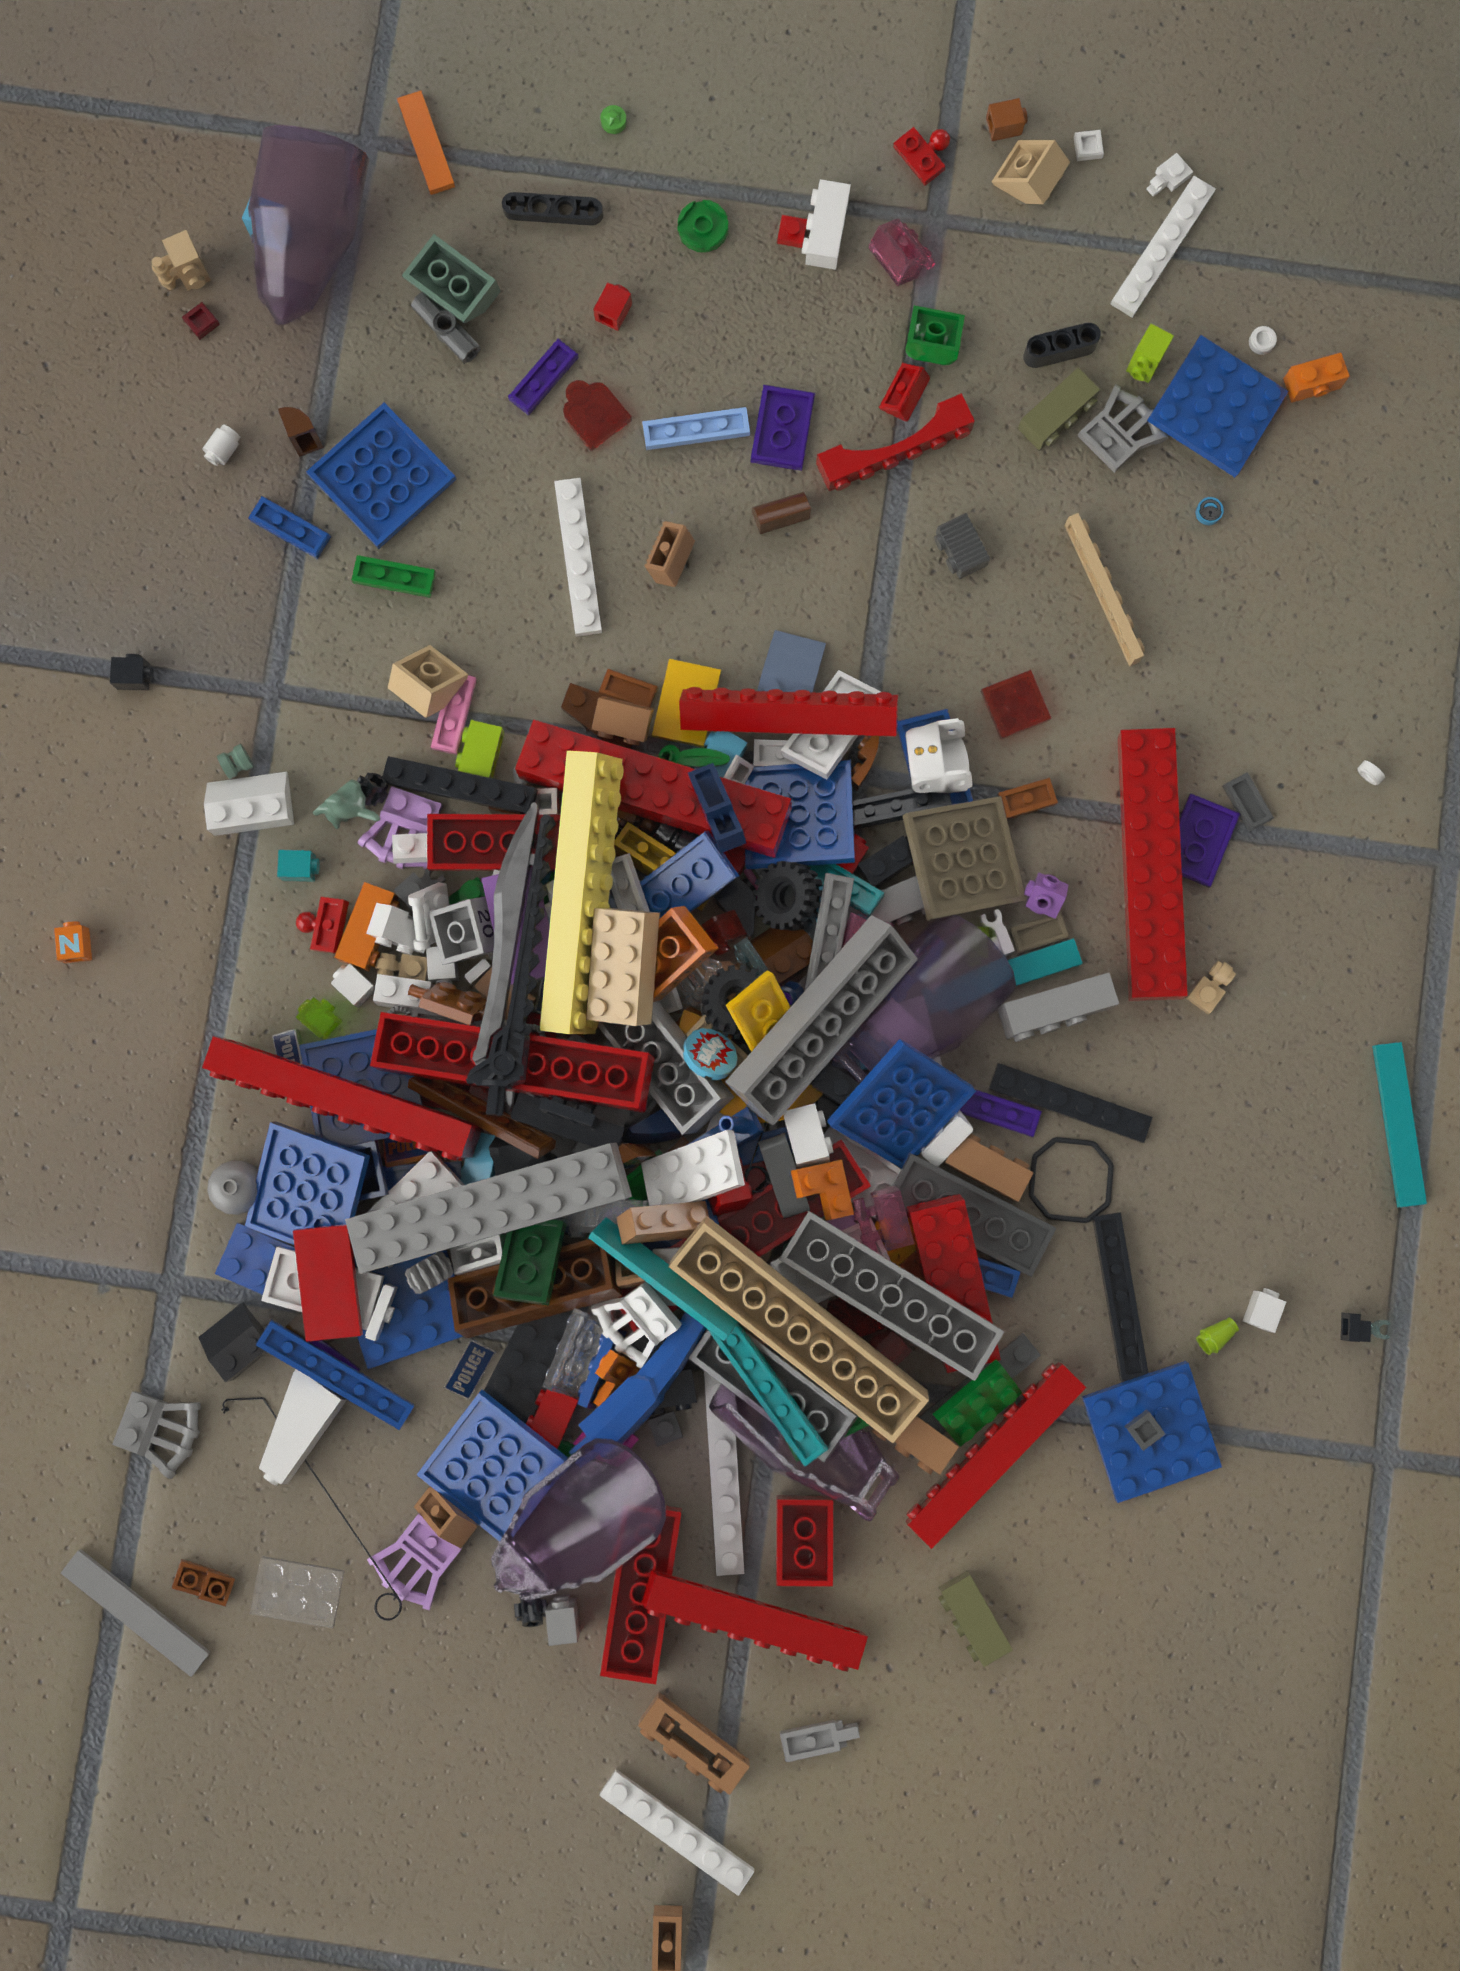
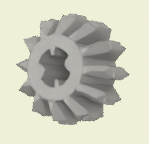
[405,1252,454,1294]

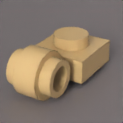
[375,953,428,981]
[1186,961,1236,1014]

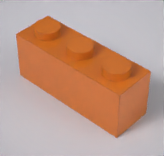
[334,882,400,972]

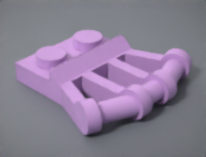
[358,786,443,869]
[367,1514,463,1611]

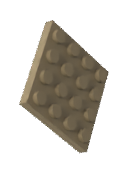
[902,796,1026,921]

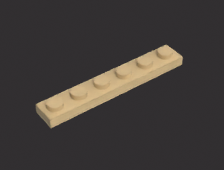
[1064,513,1145,667]

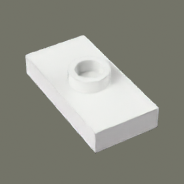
[365,1284,398,1341]

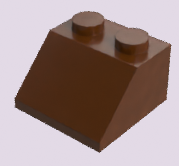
[743,928,813,986]

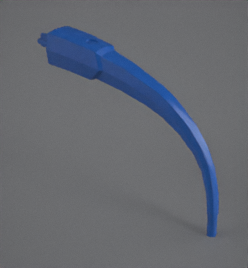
[569,1199,719,1465]

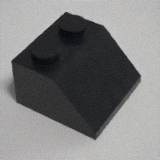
[198,1302,267,1383]

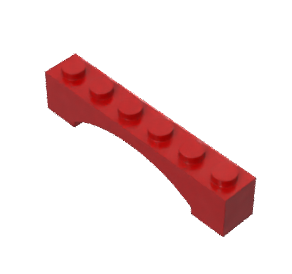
[816,393,975,491]

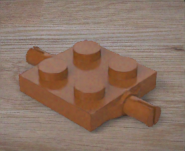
[408,982,487,1025]

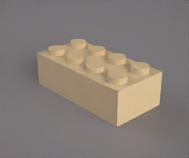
[586,908,660,1026]

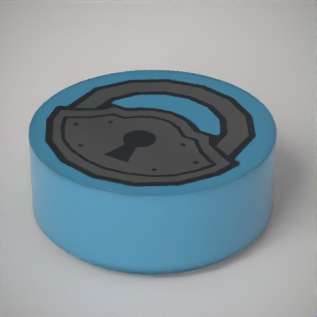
[1195,497,1224,525]

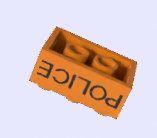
[653,906,718,1002]

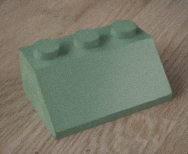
[402,234,501,323]

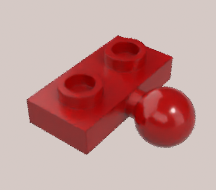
[893,127,950,186]
[296,897,349,954]

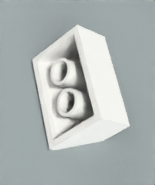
[204,772,294,836]

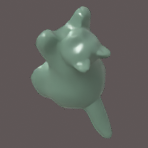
[313,779,380,829]

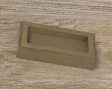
[1009,912,1070,955]

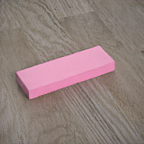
[431,675,477,755]

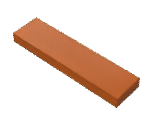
[397,90,455,195]

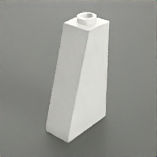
[259,1369,347,1486]

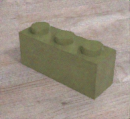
[1018,367,1100,451]
[938,1571,1013,1667]

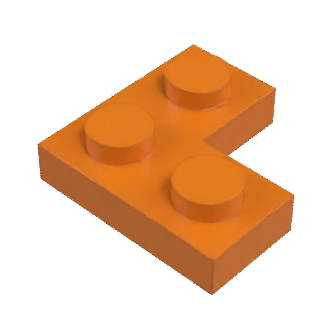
[791,1160,854,1221]
[593,1349,640,1407]

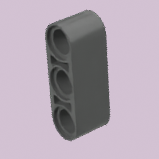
[758,1133,810,1219]

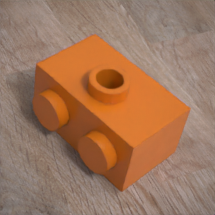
[1283,352,1350,403]

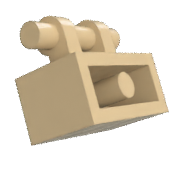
[152,230,211,291]

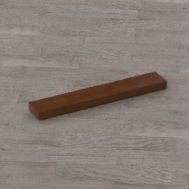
[408,1076,556,1159]

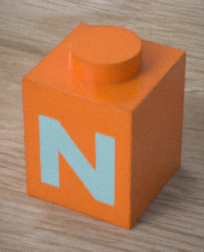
[54,921,92,963]

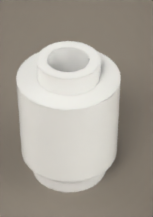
[202,424,241,466]

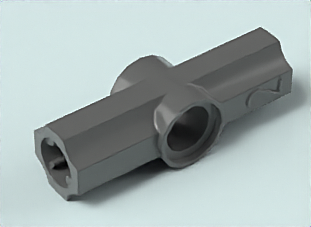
[411,292,481,364]

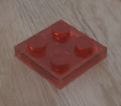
[980,670,1051,740]

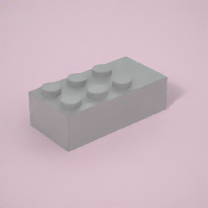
[997,973,1119,1042]

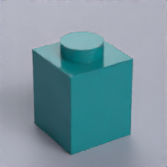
[277,850,320,882]

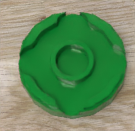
[678,200,729,252]

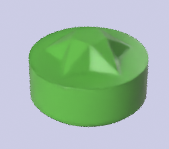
[600,105,627,134]

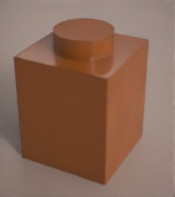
[986,98,1028,141]

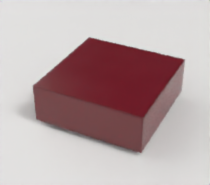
[182,302,220,340]

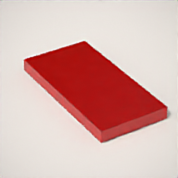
[293,1224,363,1342]

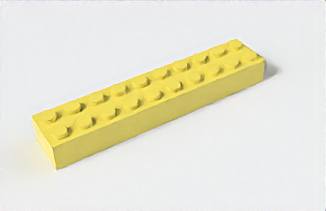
[540,751,624,1034]

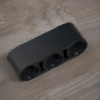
[1023,323,1101,368]

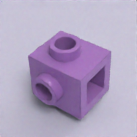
[1024,872,1068,919]

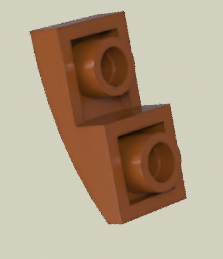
[851,736,880,791]
[171,1559,235,1607]

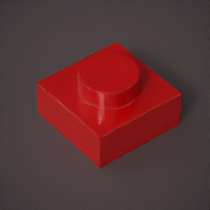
[777,215,807,248]

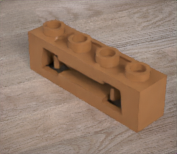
[638,1692,750,1795]

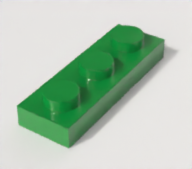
[351,555,436,598]

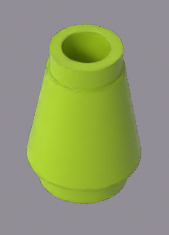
[1196,1317,1239,1355]

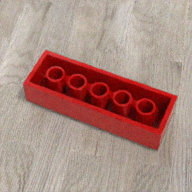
[427,814,561,871]
[906,1194,1001,1373]
[600,1500,682,1685]

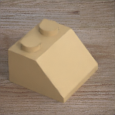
[992,140,1070,204]
[388,645,468,718]

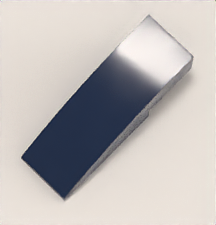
[688,763,746,853]
[622,1109,705,1144]

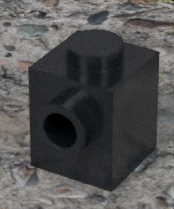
[110,654,154,690]

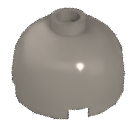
[207,1160,258,1215]

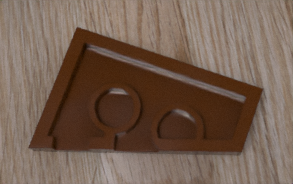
[561,683,633,749]

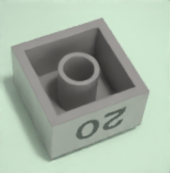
[429,897,494,965]

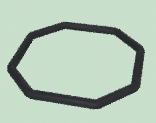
[1028,1137,1114,1223]

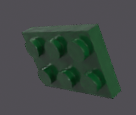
[493,1220,566,1306]

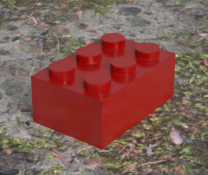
[776,1495,833,1587]

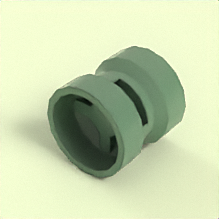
[217,743,254,779]

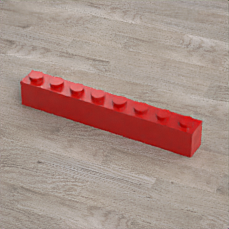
[679,687,898,736]
[905,1362,1087,1549]
[642,1570,868,1672]

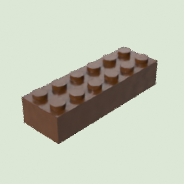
[448,1239,623,1338]

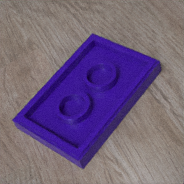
[750,385,815,471]
[1179,793,1240,888]

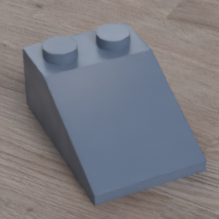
[757,630,826,692]

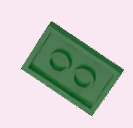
[933,1359,1023,1447]

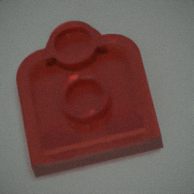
[563,380,632,451]

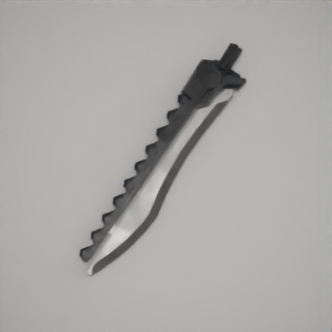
[466,803,556,1116]

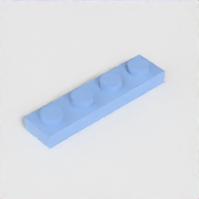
[642,407,750,450]

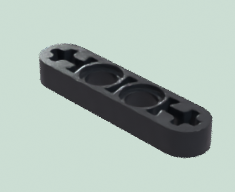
[502,192,603,226]

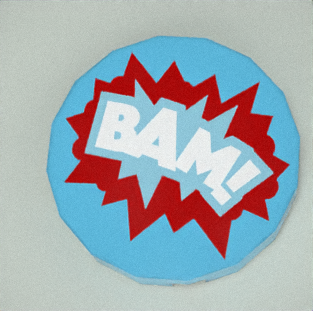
[683,1028,738,1080]

